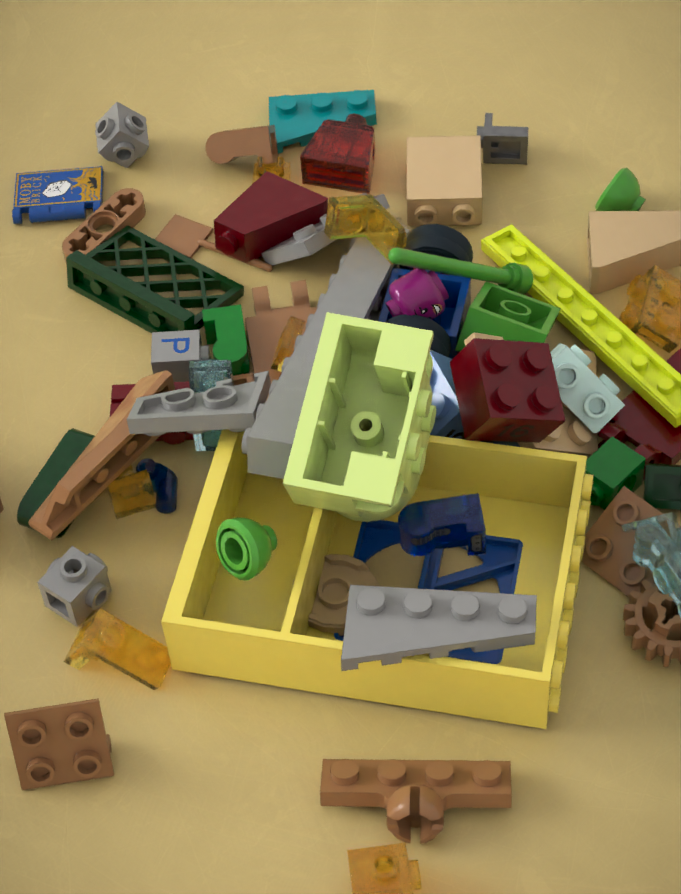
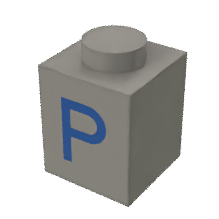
[151,329,211,386]

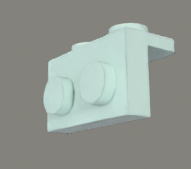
[550,343,625,433]

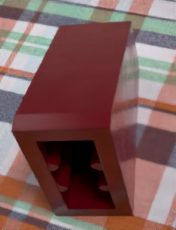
[213,171,328,263]

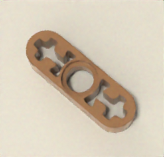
[62,188,146,262]

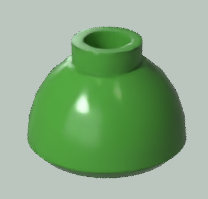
[595,168,646,211]
[216,517,277,581]

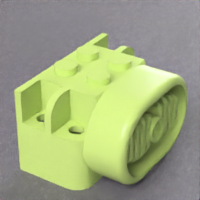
[282,312,436,522]

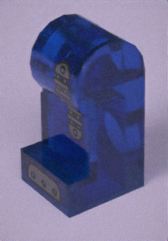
[398,493,486,556]

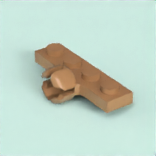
[320,759,512,844]

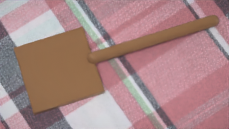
[155,214,273,272]

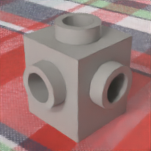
[95,102,149,168]
[37,546,112,627]

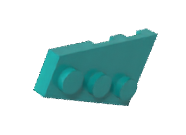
[269,90,377,154]

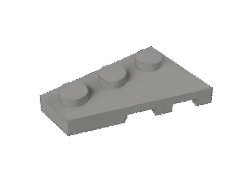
[261,193,390,265]
[127,371,271,436]

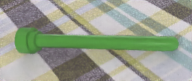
[388,247,533,295]

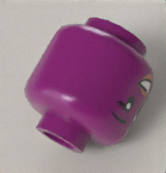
[385,268,449,320]

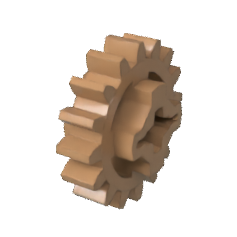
[623,574,681,667]

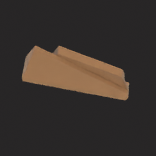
[28,370,175,541]

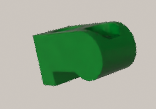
[202,304,250,378]

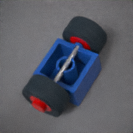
[378,224,473,359]

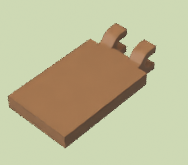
[245,280,317,401]

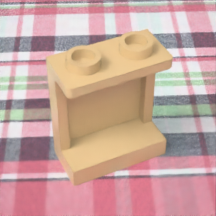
[407,135,482,226]

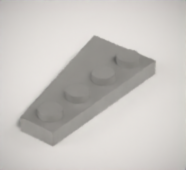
[341,585,537,671]

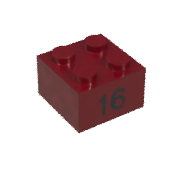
[450,338,566,443]

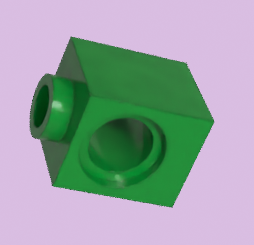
[586,436,646,510]

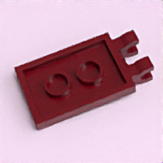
[598,348,681,481]

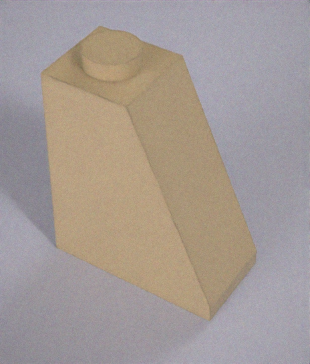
[587,211,681,294]

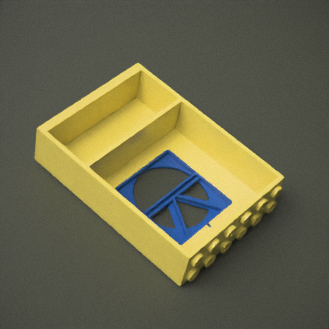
[161,429,594,729]

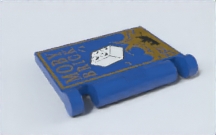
[12,166,103,224]

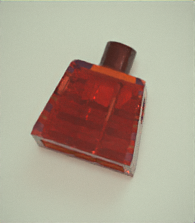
[300,113,376,194]

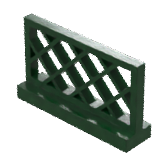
[66,225,244,333]

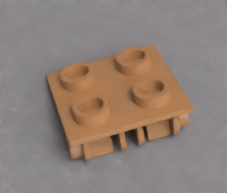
[582,486,681,597]
[4,698,114,790]

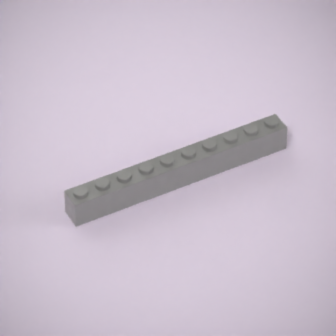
[241,223,409,479]

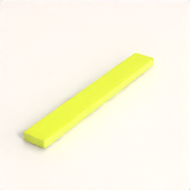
[481,224,681,428]

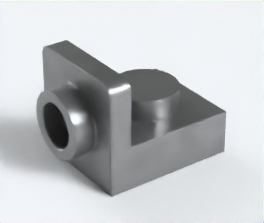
[477,113,528,165]

